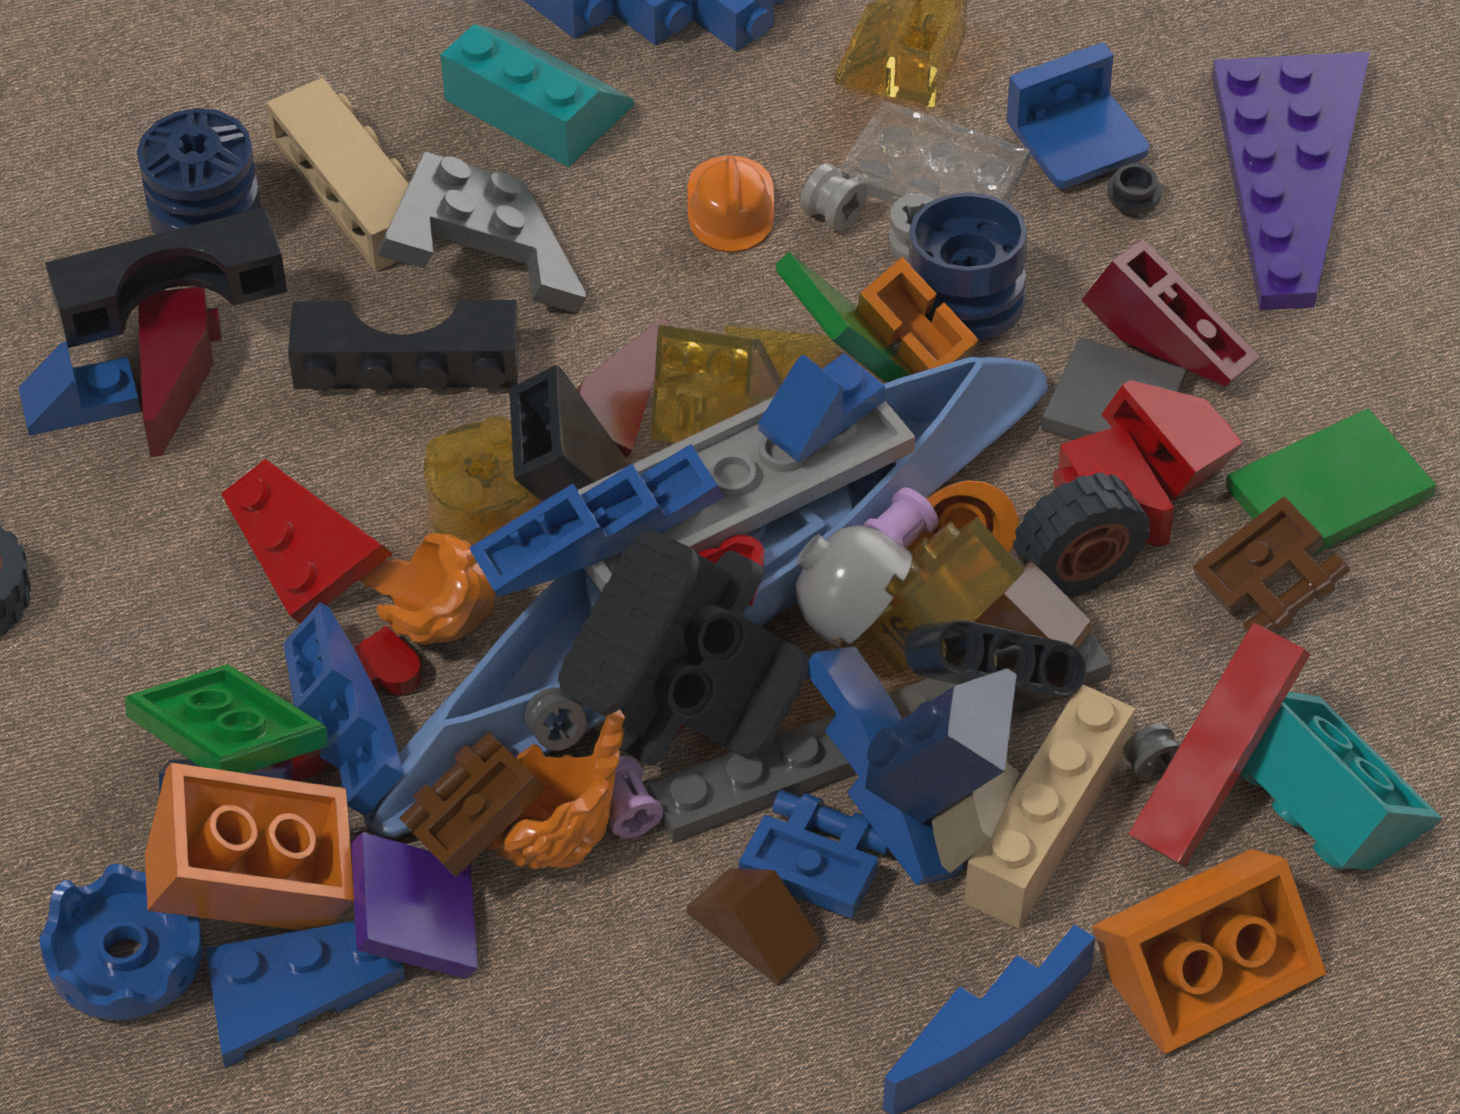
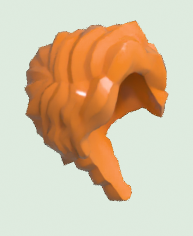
[360,533,496,645]
[487,709,625,870]

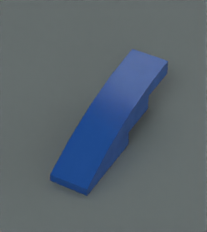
[469,444,724,597]
[283,602,404,816]
[807,646,963,886]
[883,924,1095,1114]

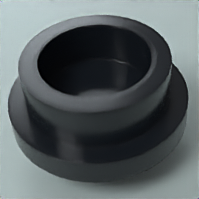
[1107,163,1162,214]

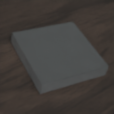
[1041,337,1186,440]

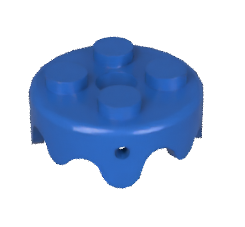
[39,864,204,1020]

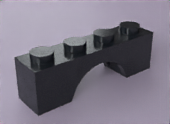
[45,207,288,348]
[288,300,520,390]

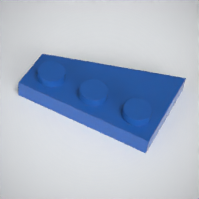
[206,921,405,1068]

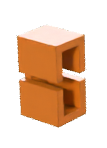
[856,257,979,374]

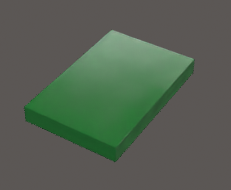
[775,252,914,383]
[1225,408,1436,556]
[125,664,328,774]

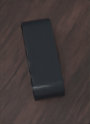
[904,620,1086,699]

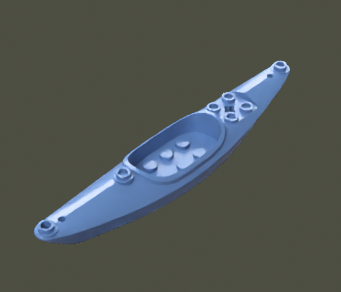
[363,357,1048,838]

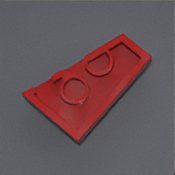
[221,459,393,624]

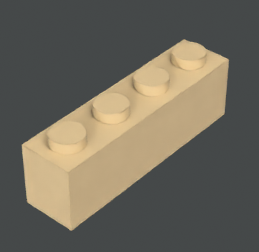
[266,77,409,272]
[964,685,1135,929]

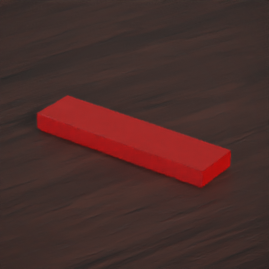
[1128,622,1310,867]

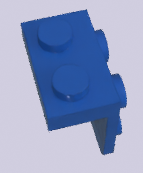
[1006,42,1149,188]

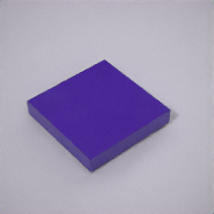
[351,832,478,979]

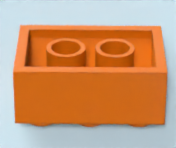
[145,763,354,930]
[1092,849,1327,1054]

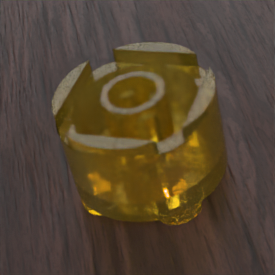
[423,416,542,545]

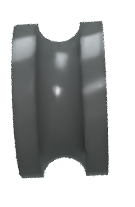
[524,687,587,751]
[1123,723,1181,782]

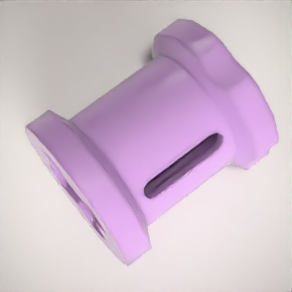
[863,487,939,548]
[609,756,663,839]

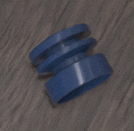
[137,108,261,235]
[909,192,1027,340]

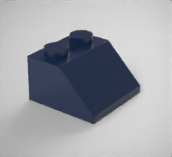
[865,668,1017,823]

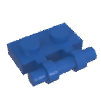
[739,790,890,919]

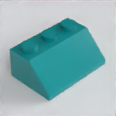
[440,24,634,167]
[1240,692,1442,870]

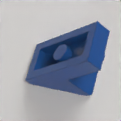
[18,341,141,436]
[758,353,885,463]

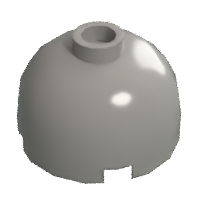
[796,525,913,648]

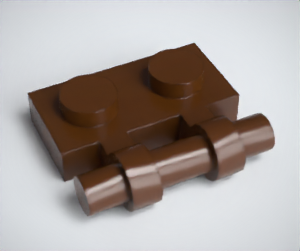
[1192,496,1350,634]
[399,731,546,877]

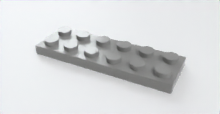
[578,397,915,592]

